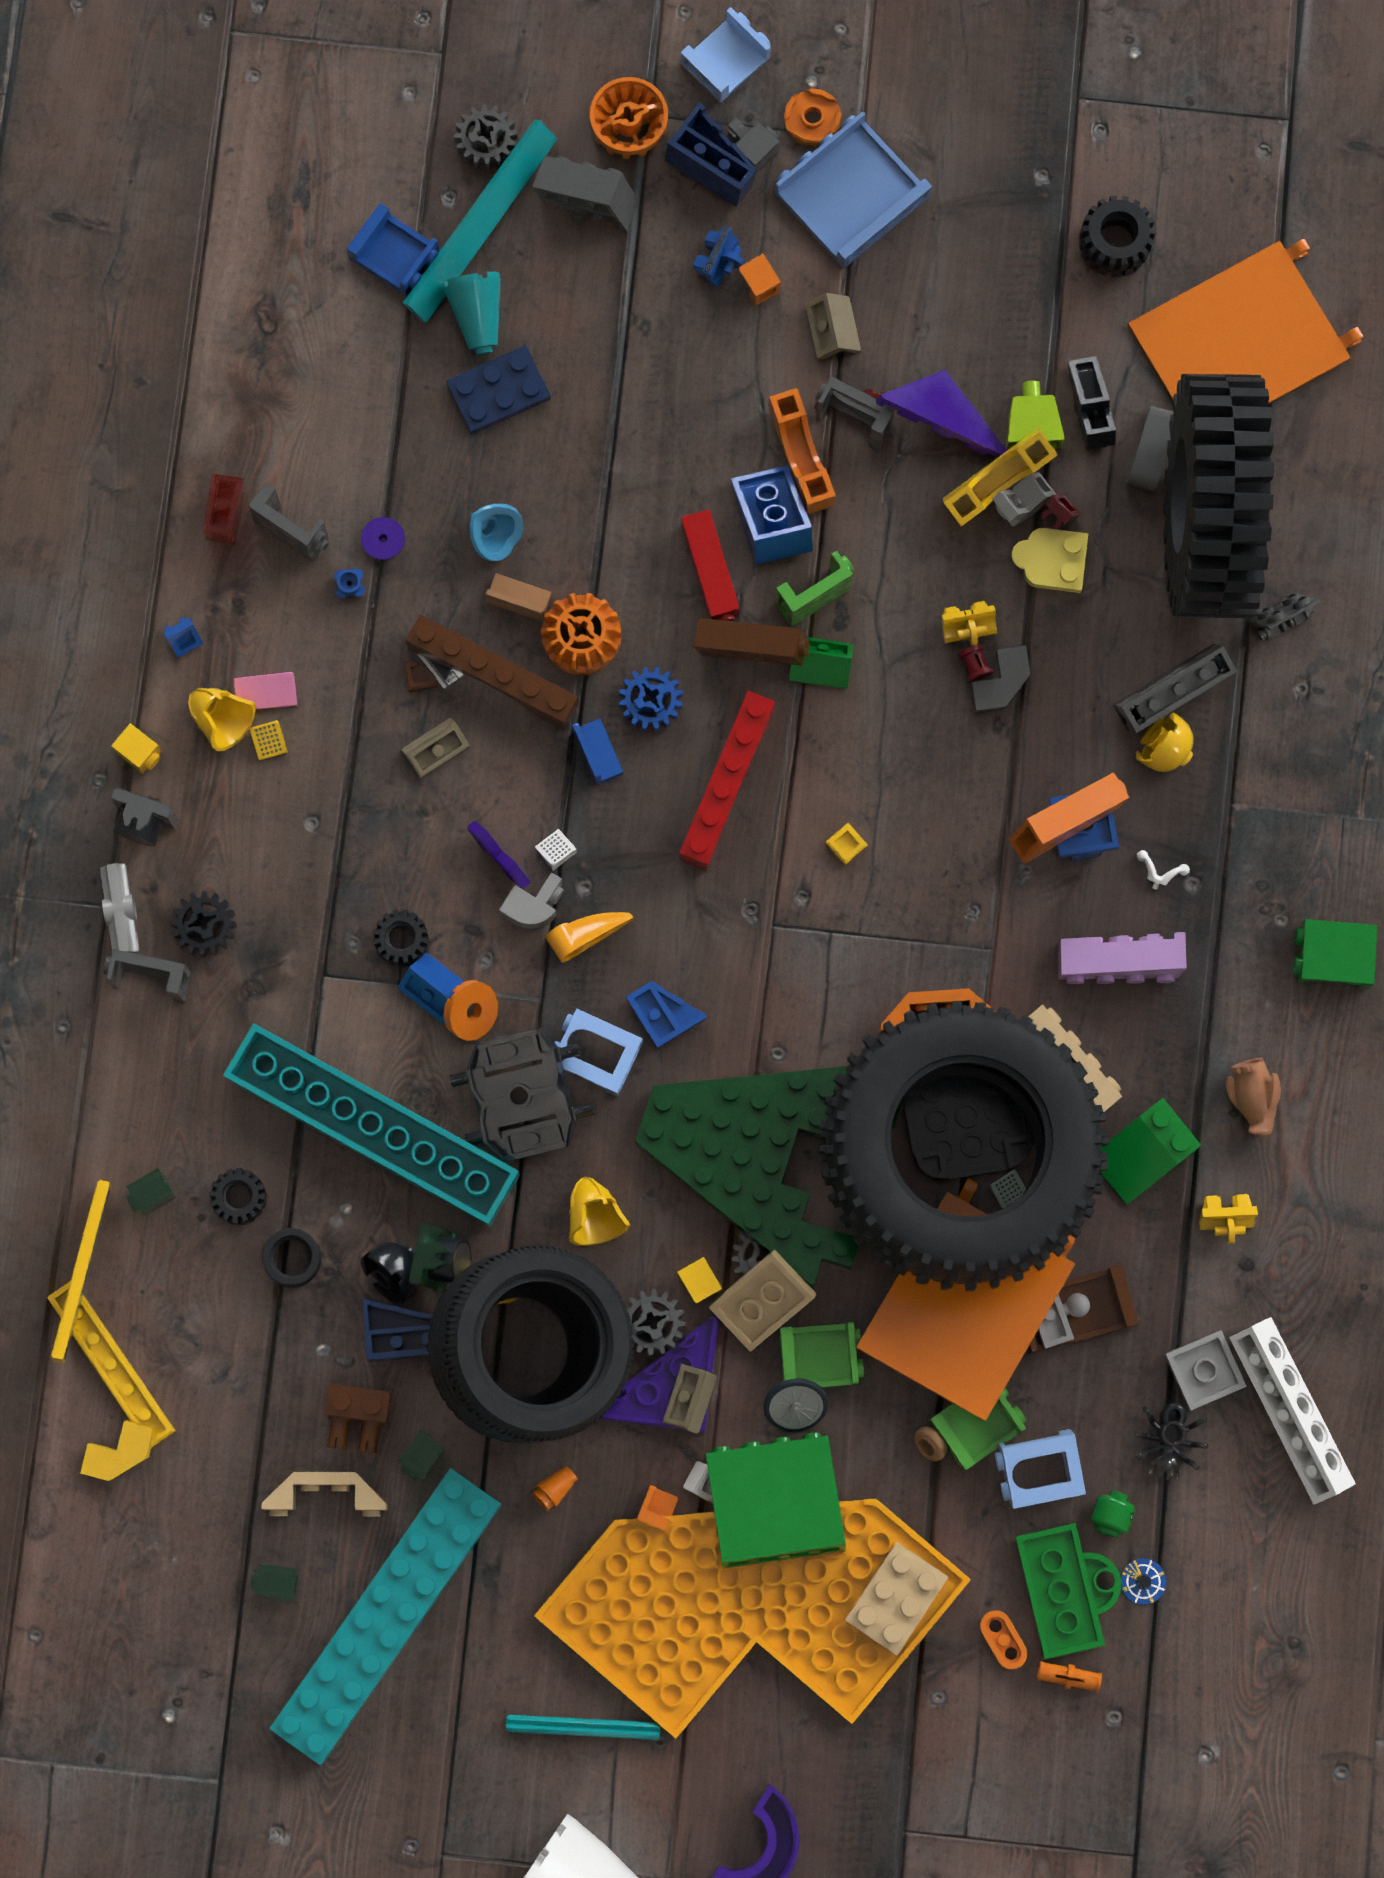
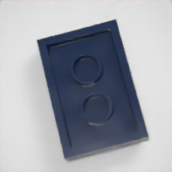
[446,345,551,435]

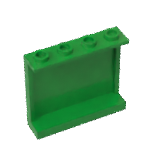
[706,1433,846,1569]

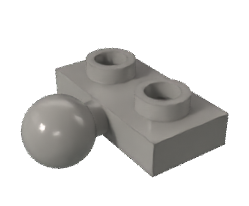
[1038,1293,1090,1350]

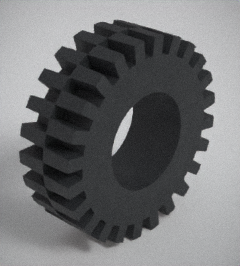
[1163,374,1274,619]

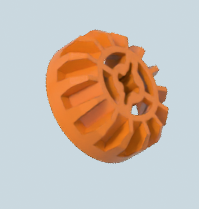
[590,77,668,159]
[541,593,621,675]

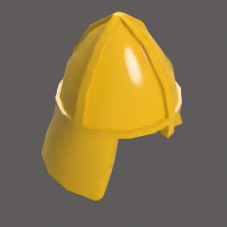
[188,688,256,751]
[569,1177,630,1246]

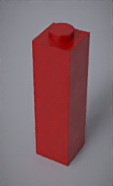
[681,509,740,622]

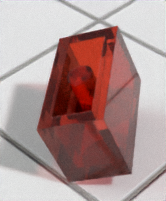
[203,474,246,544]

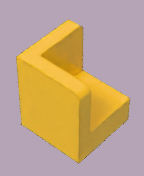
[677,1257,722,1303]

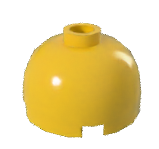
[1136,712,1193,772]

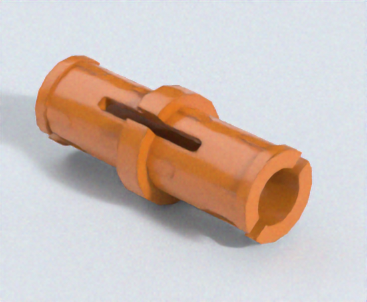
[1037,1661,1102,1693]

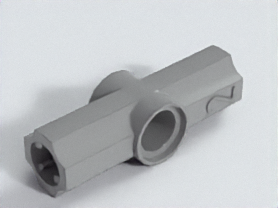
[100,863,140,954]

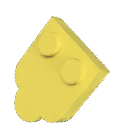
[1011,528,1088,593]

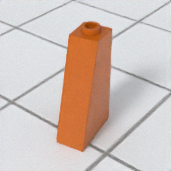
[1009,772,1130,864]

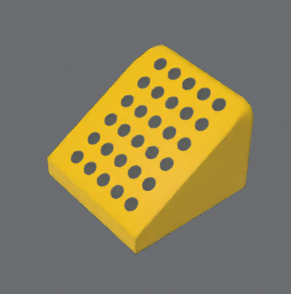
[250,720,288,761]

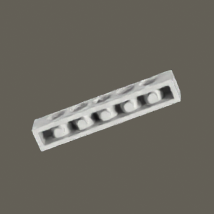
[1229,1317,1356,1505]

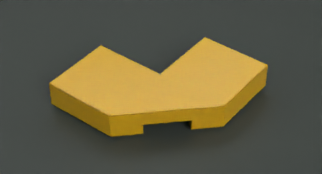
[80,1420,156,1481]

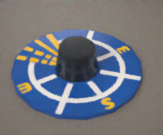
[1121,1558,1167,1605]

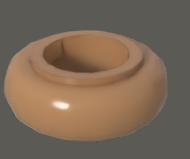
[914,1426,947,1461]

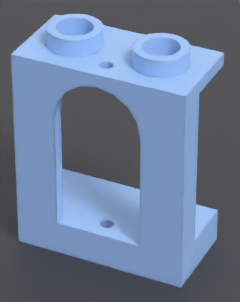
[555,1009,643,1097]
[995,1429,1086,1509]

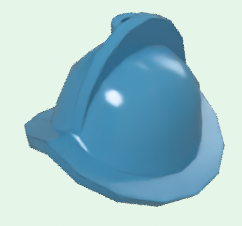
[469,504,524,562]

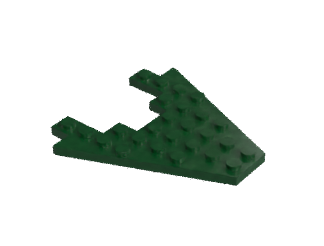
[635,1066,903,1288]

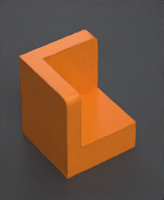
[739,254,781,306]
[637,1485,678,1531]

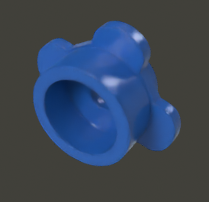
[334,568,365,599]

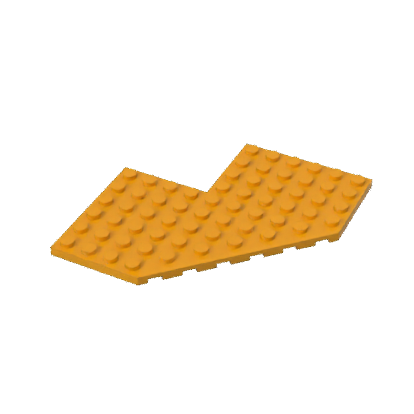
[534,1499,971,1739]

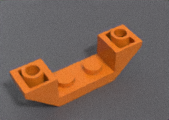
[879,988,996,1035]

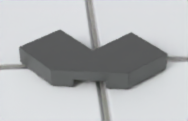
[971,645,1031,713]

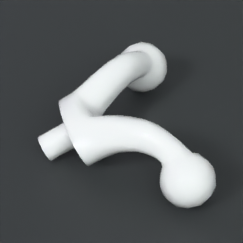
[1137,850,1190,890]

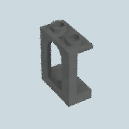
[814,377,895,451]
[103,949,192,1003]

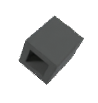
[728,118,780,173]

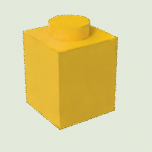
[111,723,162,774]

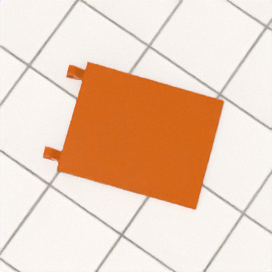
[1128,239,1364,404]
[856,1178,1076,1422]

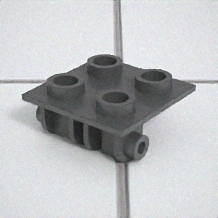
[1249,592,1321,641]

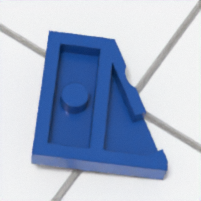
[626,981,707,1049]

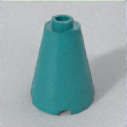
[442,272,501,355]

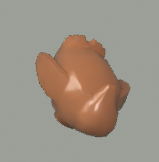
[1226,1057,1281,1138]

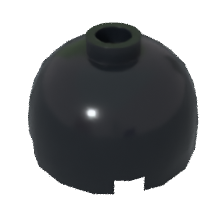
[360,1242,421,1303]

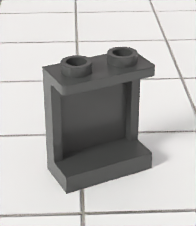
[248,483,329,562]

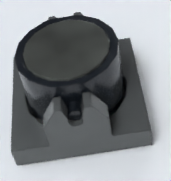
[111,788,179,847]

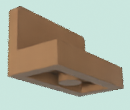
[485,573,552,622]

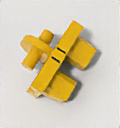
[942,601,997,646]
[1199,1194,1258,1244]

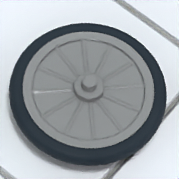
[763,1378,828,1432]

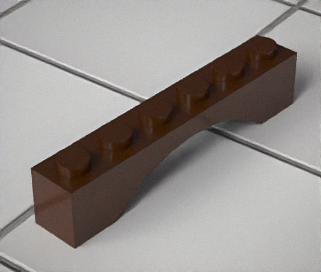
[406,615,579,730]

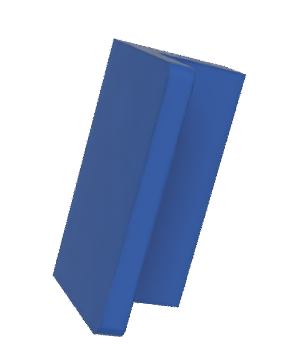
[572,719,623,786]
[397,953,464,1024]

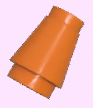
[532,1466,578,1511]

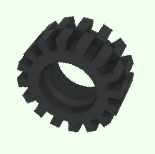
[373,909,429,967]
[210,1168,267,1225]

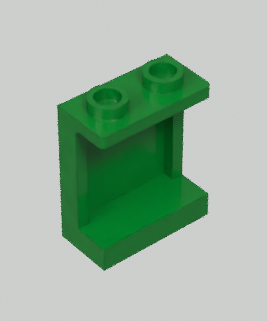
[1293,919,1377,989]

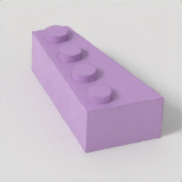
[1057,932,1187,984]

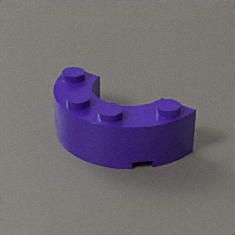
[711,1783,799,1878]

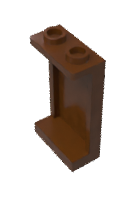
[1028,1264,1139,1354]

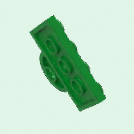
[1015,1523,1121,1659]

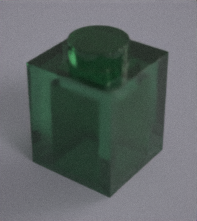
[126,1168,177,1216]
[398,1430,446,1480]
[251,1564,300,1600]

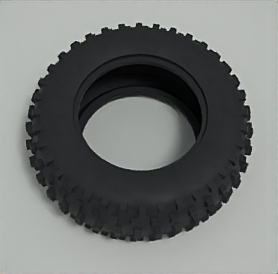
[818,1001,1109,1291]

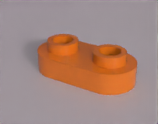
[980,1610,1027,1669]

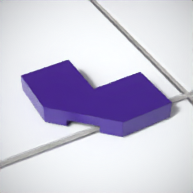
[467,821,531,889]

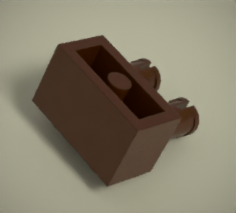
[324,1384,392,1454]

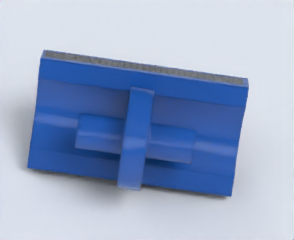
[693,226,745,287]

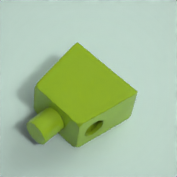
[1006,381,1064,450]

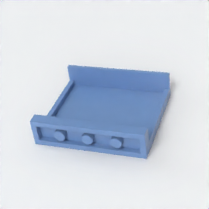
[775,111,932,269]

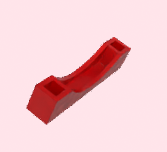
[679,690,776,871]

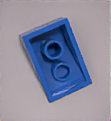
[731,465,813,565]

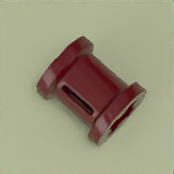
[958,644,994,682]

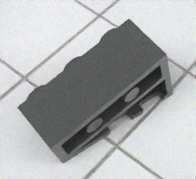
[532,156,639,231]

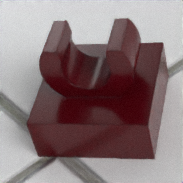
[1041,493,1081,529]

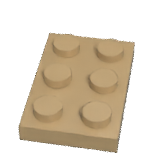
[709,1249,816,1352]
[845,1542,948,1656]

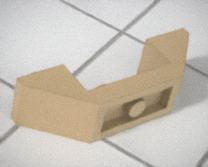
[261,1472,388,1517]

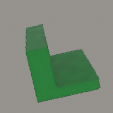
[789,637,854,689]

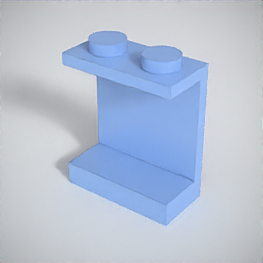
[680,7,771,103]

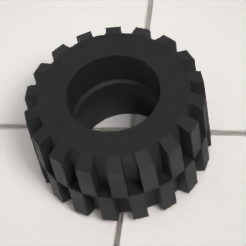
[1079,195,1156,277]

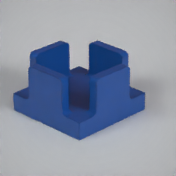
[1048,794,1119,861]

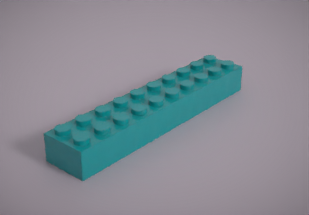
[223,1023,520,1228]
[269,1468,502,1765]

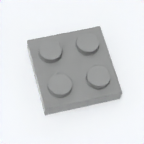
[1164,1330,1247,1411]

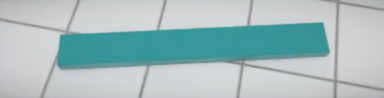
[403,119,558,322]

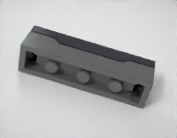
[1113,644,1237,733]

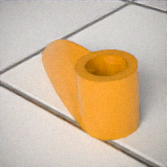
[545,912,633,963]

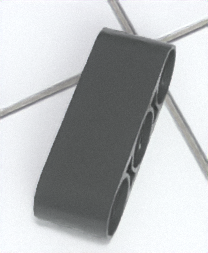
[1126,405,1173,493]

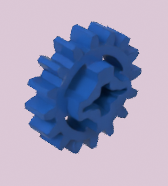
[619,667,683,732]

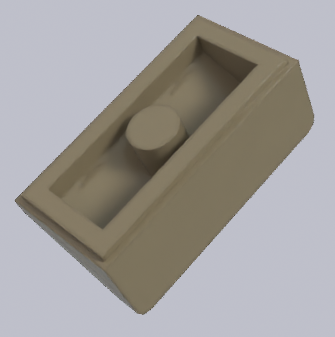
[401,718,470,778]
[663,1364,717,1434]

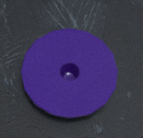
[361,517,405,560]

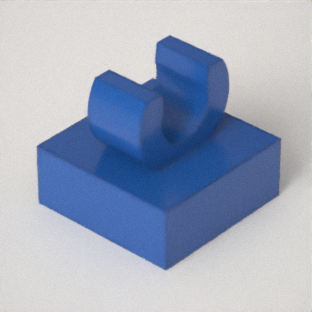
[163,617,203,658]

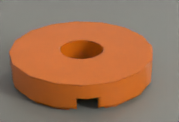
[784,88,842,147]
[444,980,498,1041]

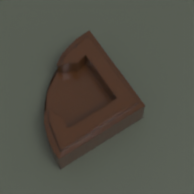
[403,661,439,693]

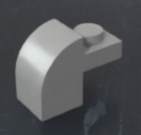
[992,472,1056,527]
[499,872,564,929]

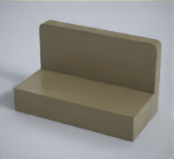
[805,293,861,359]

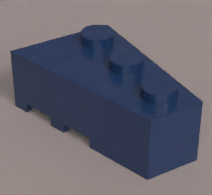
[664,102,757,207]
[362,1299,434,1362]

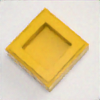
[825,823,868,865]

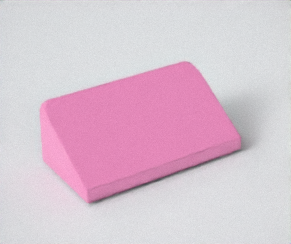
[233,672,298,710]

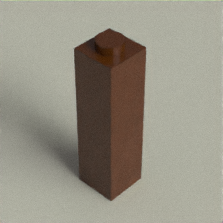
[693,618,810,666]

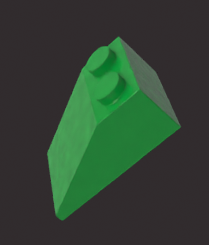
[1099,1098,1201,1205]

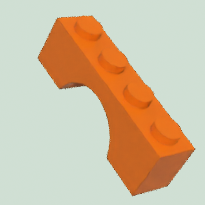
[768,388,836,515]

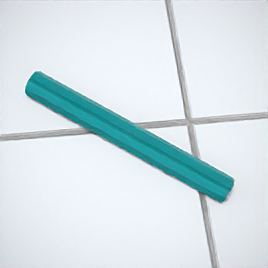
[506,1715,660,1740]

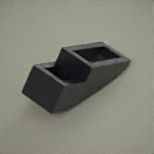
[1068,356,1116,450]

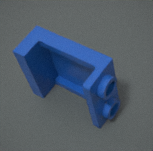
[347,203,439,296]

